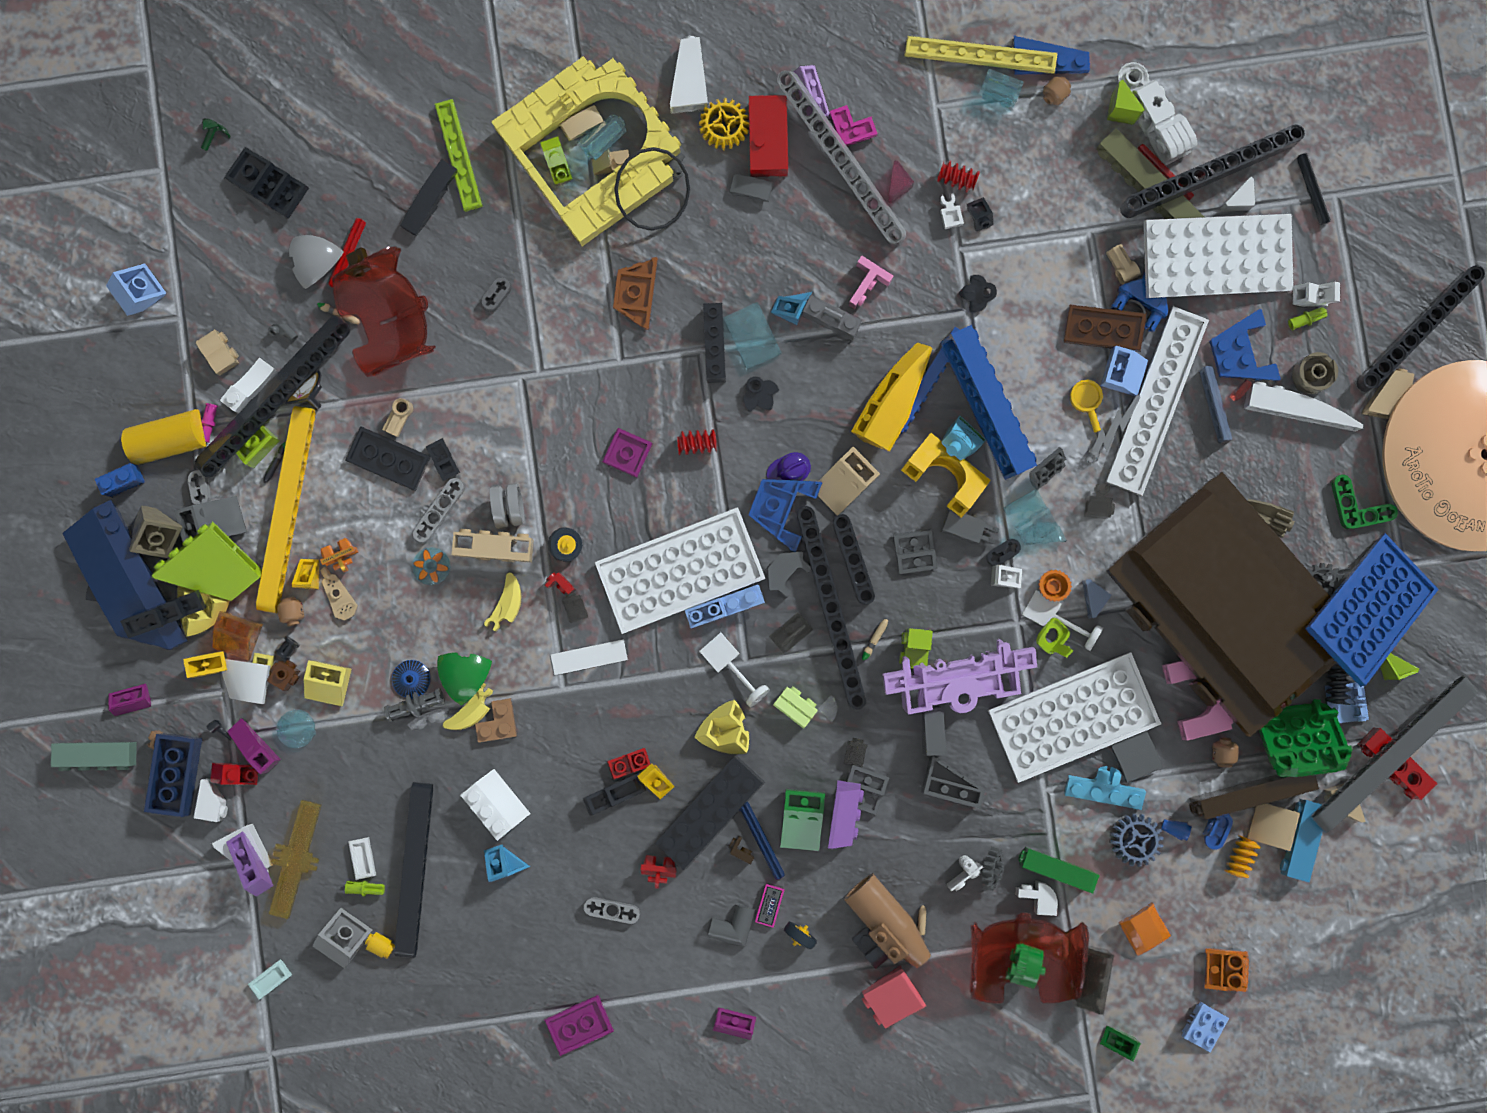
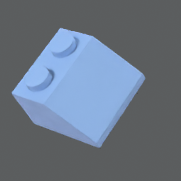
[106,264,166,316]

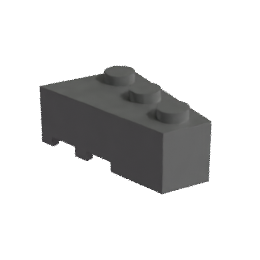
[921,756,985,809]

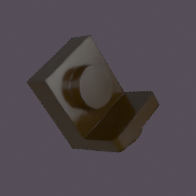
[345,247,371,278]
[728,835,754,865]

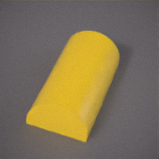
[121,409,207,465]

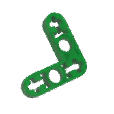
[1331,475,1398,530]

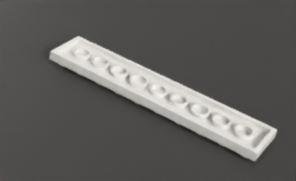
[1105,306,1209,496]

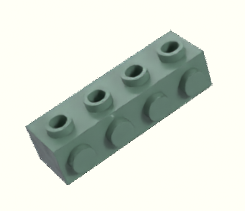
[51,742,137,771]

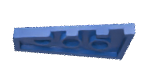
[1013,36,1090,75]

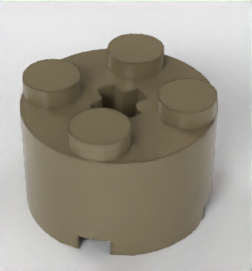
[1292,352,1338,394]

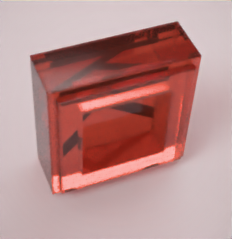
[1230,379,1252,401]

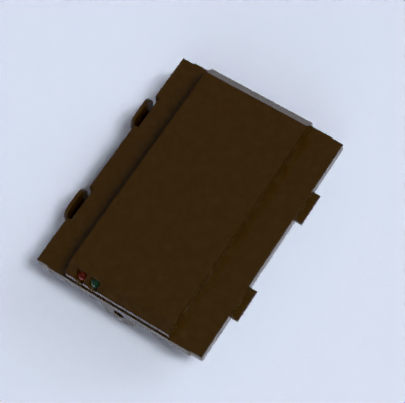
[1106,472,1337,737]

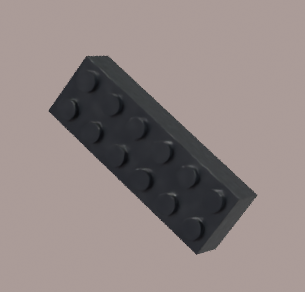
[655,756,765,870]

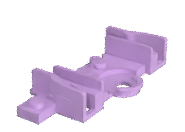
[882,639,1037,714]

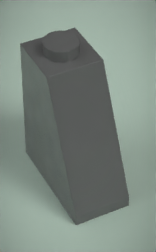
[922,704,947,756]

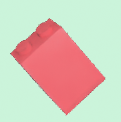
[862,965,926,1029]

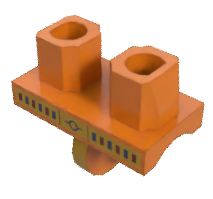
[320,538,359,572]

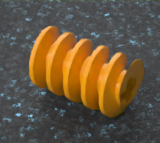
[1224,835,1261,879]

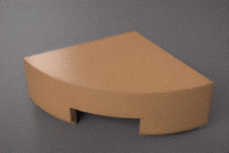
[147,730,163,750]

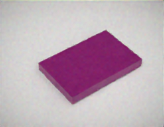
[544,994,614,1056]

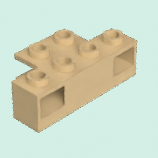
[451,529,534,563]

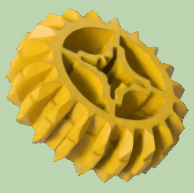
[699,98,749,150]

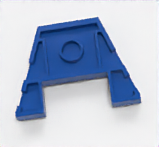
[1209,309,1281,382]
[749,479,822,552]

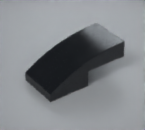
[425,438,460,481]

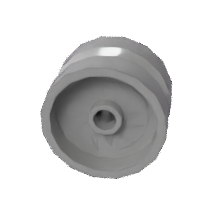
[490,483,525,529]

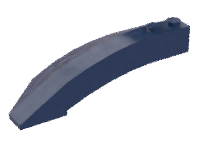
[62,500,188,650]

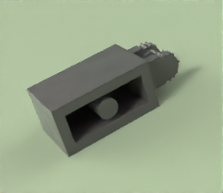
[941,509,999,545]

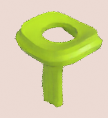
[1036,618,1073,658]

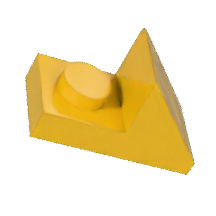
[637,763,675,800]

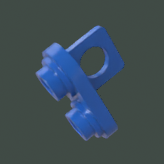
[1203,814,1233,850]

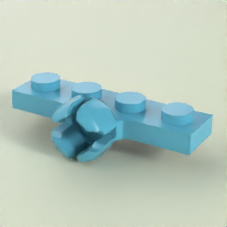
[1064,766,1146,810]

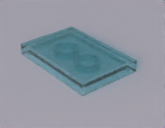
[723,302,782,370]

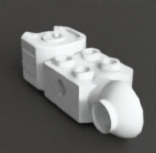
[1118,62,1198,165]

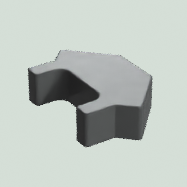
[768,552,812,597]

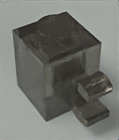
[1084,484,1115,519]

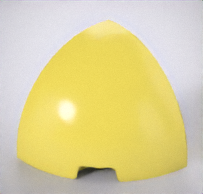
[177,586,229,636]
[695,700,749,754]

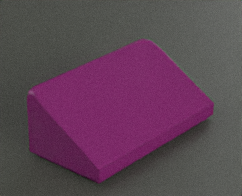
[108,683,151,716]
[713,1007,756,1040]

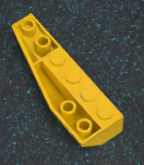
[851,343,933,452]

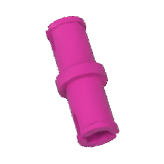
[201,403,218,443]

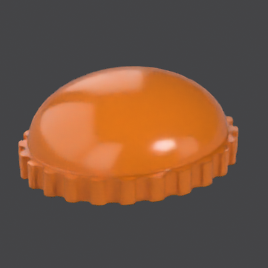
[1038,570,1072,602]

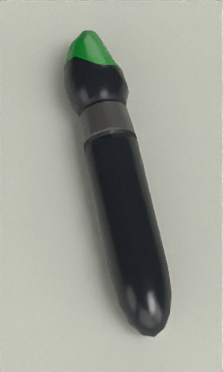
[263,442,286,483]

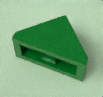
[1100,1026,1141,1062]

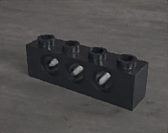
[703,303,726,383]

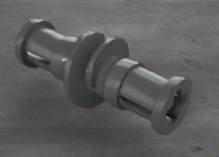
[384,688,445,722]

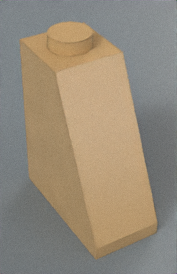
[1362,369,1414,419]

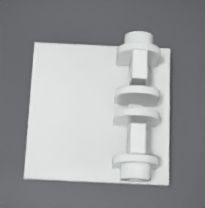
[946,855,983,891]

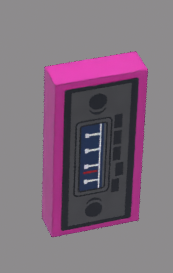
[755,884,784,928]

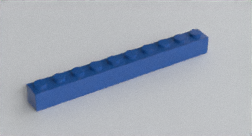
[901,327,960,434]

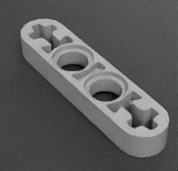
[413,478,465,543]

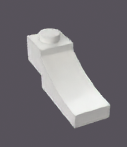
[220,358,276,414]

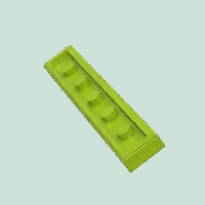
[435,99,483,212]

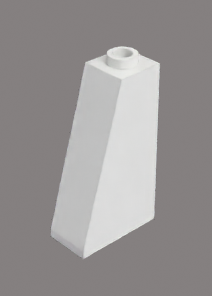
[670,36,708,114]

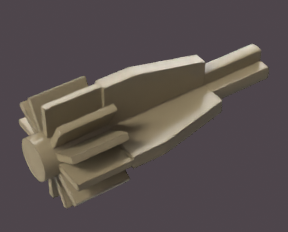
[1247,499,1295,538]

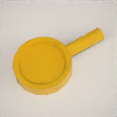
[1069,380,1103,433]

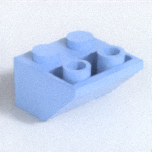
[1100,346,1148,396]

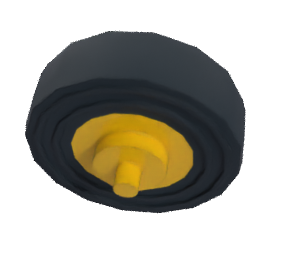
[548,527,583,562]
[784,921,817,950]

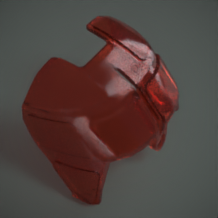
[332,246,436,377]
[969,913,1089,1004]

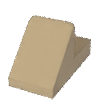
[591,148,629,175]

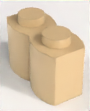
[196,330,239,375]

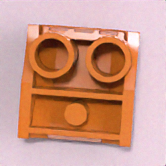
[1118,903,1171,956]
[1204,948,1249,992]

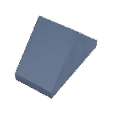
[1082,579,1112,619]

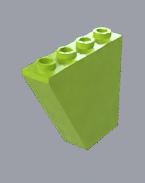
[152,521,262,601]

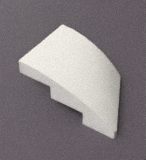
[222,659,271,704]

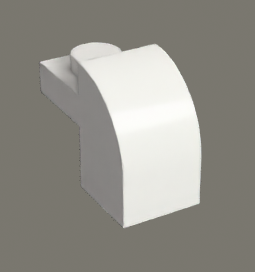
[1293,282,1340,307]
[1015,880,1057,916]

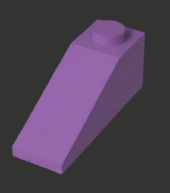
[226,831,273,897]

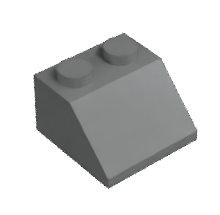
[313,908,372,969]

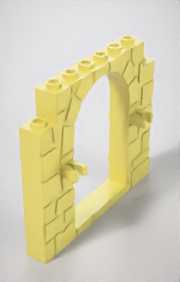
[491,56,681,246]

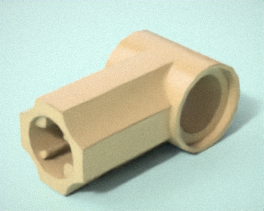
[1106,244,1141,285]
[382,398,413,437]

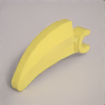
[484,572,521,631]
[443,683,493,730]

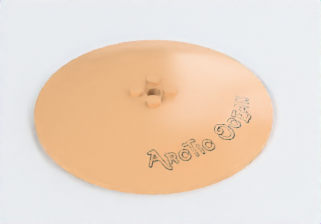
[1382,360,1487,551]

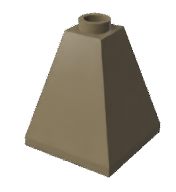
[129,505,182,558]

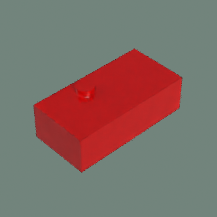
[749,95,788,177]

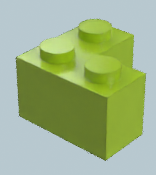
[899,628,933,669]

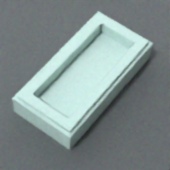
[248,959,292,1000]

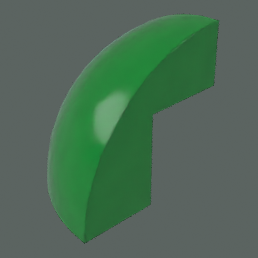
[437,652,492,705]

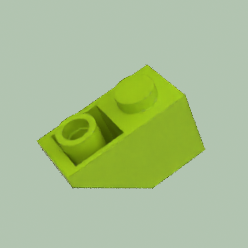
[540,136,572,185]

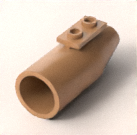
[844,873,931,968]

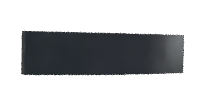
[400,159,458,236]
[120,590,206,639]

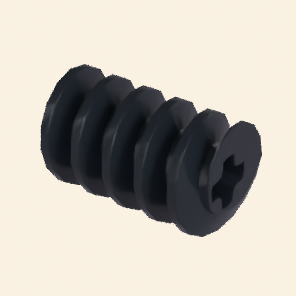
[1325,665,1352,705]

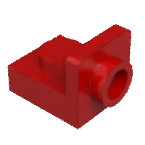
[545,572,576,595]

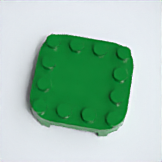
[1259,699,1353,777]

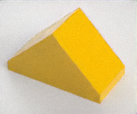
[292,559,320,589]
[183,651,227,678]

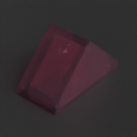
[888,160,914,203]

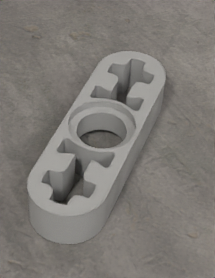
[584,897,640,924]

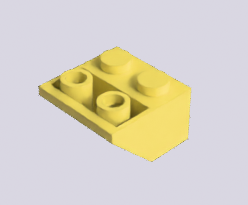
[304,660,352,706]

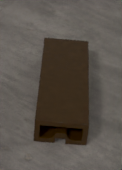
[1189,775,1319,820]

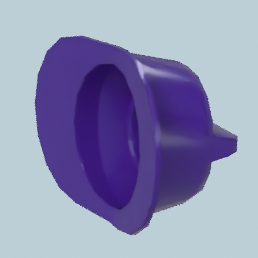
[767,452,811,481]

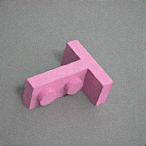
[848,256,893,309]

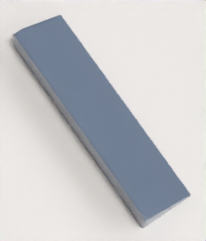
[1199,366,1232,443]

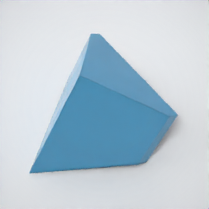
[771,292,813,325]
[484,845,530,882]

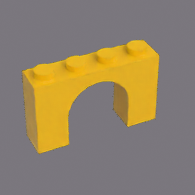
[901,433,991,518]

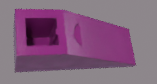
[227,718,281,774]

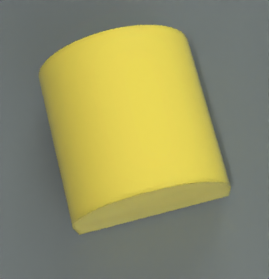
[252,653,275,675]

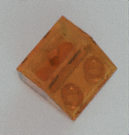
[212,611,263,661]

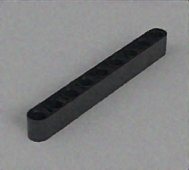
[1356,265,1485,392]
[394,782,433,958]

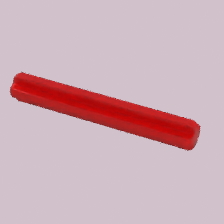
[1137,144,1194,201]
[328,218,366,289]

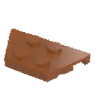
[613,257,658,330]

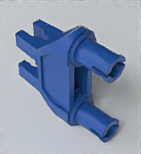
[1111,272,1168,332]

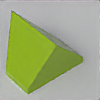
[1380,653,1419,680]

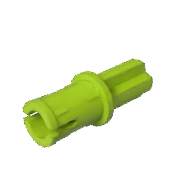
[1288,307,1328,331]
[344,881,385,897]

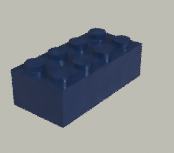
[144,733,202,817]

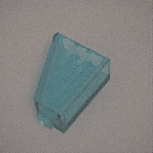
[577,115,627,160]

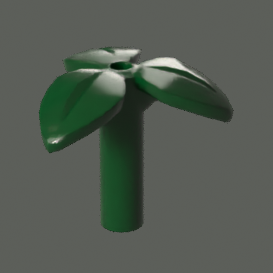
[200,118,231,151]

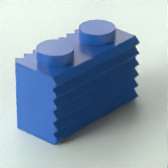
[95,463,145,497]

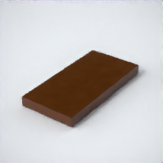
[1064,304,1146,352]

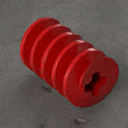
[937,160,980,193]
[677,429,717,455]

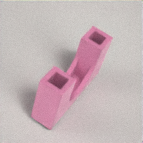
[1162,660,1233,741]

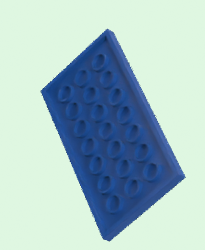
[1305,533,1439,687]

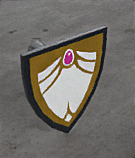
[285,370,322,410]

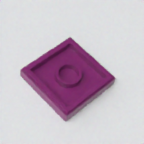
[602,428,653,478]

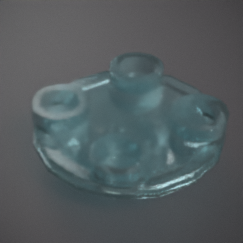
[277,710,316,748]

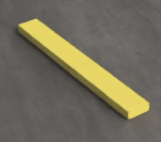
[905,36,1058,74]

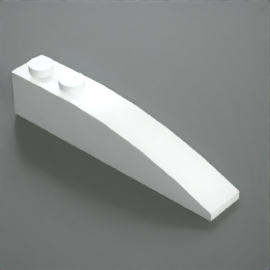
[1244,382,1363,432]

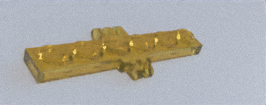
[269,800,322,919]

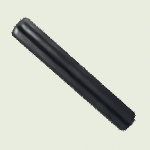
[1297,153,1331,225]

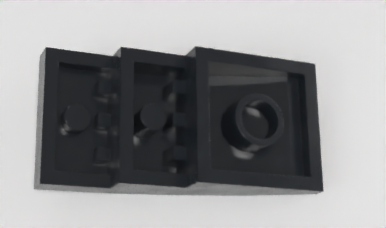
[224,147,309,219]

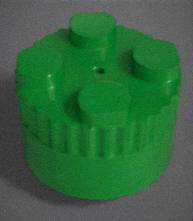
[1005,943,1046,989]

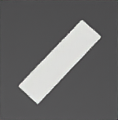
[551,639,628,675]

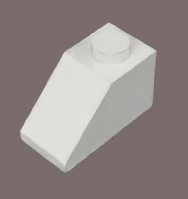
[194,778,228,822]

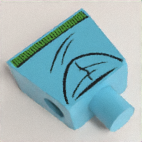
[941,416,986,461]

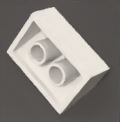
[461,769,531,841]

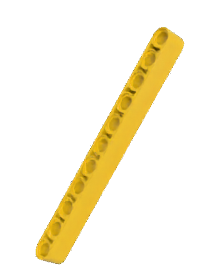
[256,406,315,613]

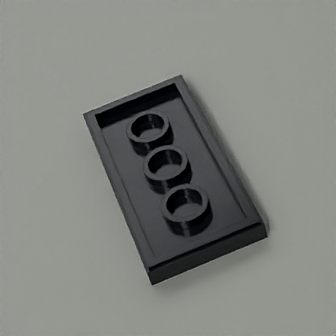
[345,426,431,491]

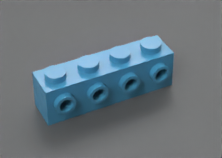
[1280,799,1323,883]

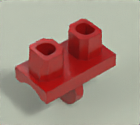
[641,855,676,889]

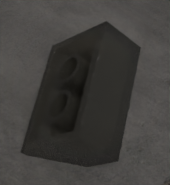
[1070,944,1114,1015]

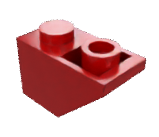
[210,763,258,785]

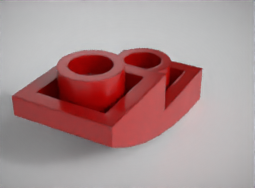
[607,748,651,780]

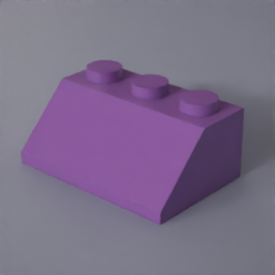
[828,781,864,849]

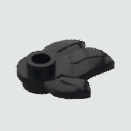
[959,275,997,313]
[744,377,779,412]

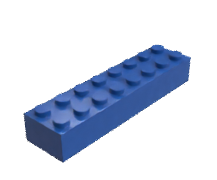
[940,325,1037,480]

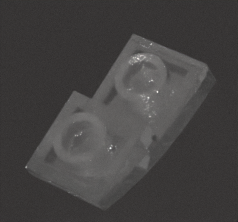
[408,708,450,731]

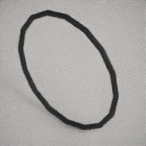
[614,147,690,231]

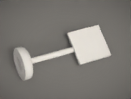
[1022,590,1103,651]
[700,633,770,707]

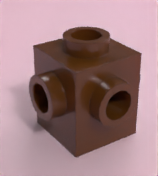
[267,660,300,691]

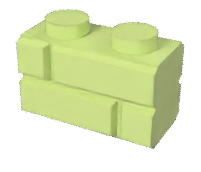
[773,686,818,729]

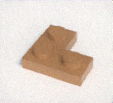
[475,698,517,743]

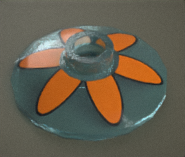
[412,547,450,585]

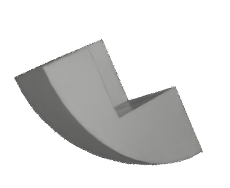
[289,235,344,289]

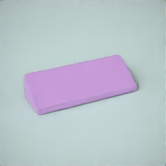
[794,65,831,119]

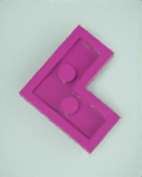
[829,105,877,146]

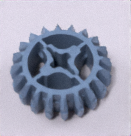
[1110,814,1164,867]

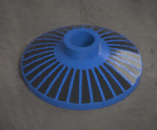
[392,660,431,698]

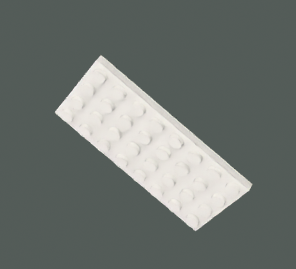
[1143,214,1293,298]
[595,507,766,634]
[988,652,1161,783]

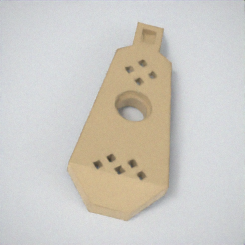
[320,567,358,620]

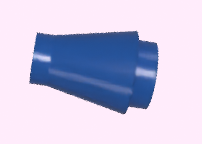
[1161,819,1192,841]

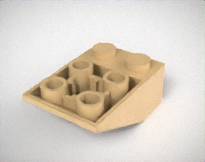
[818,447,880,515]

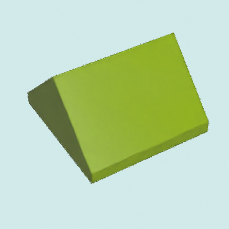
[1107,79,1145,125]
[236,425,280,468]

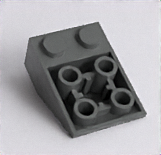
[174,496,247,542]

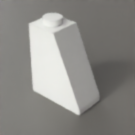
[212,824,273,872]

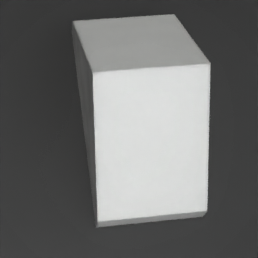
[1220,177,1255,211]
[991,565,1022,588]

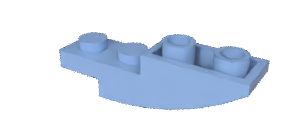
[685,585,765,628]

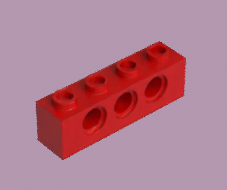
[1358,727,1438,800]

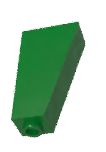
[1018,847,1100,894]

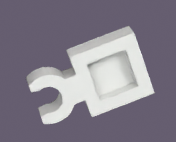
[940,193,964,229]

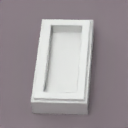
[349,837,376,880]

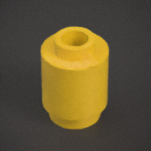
[365,932,395,959]

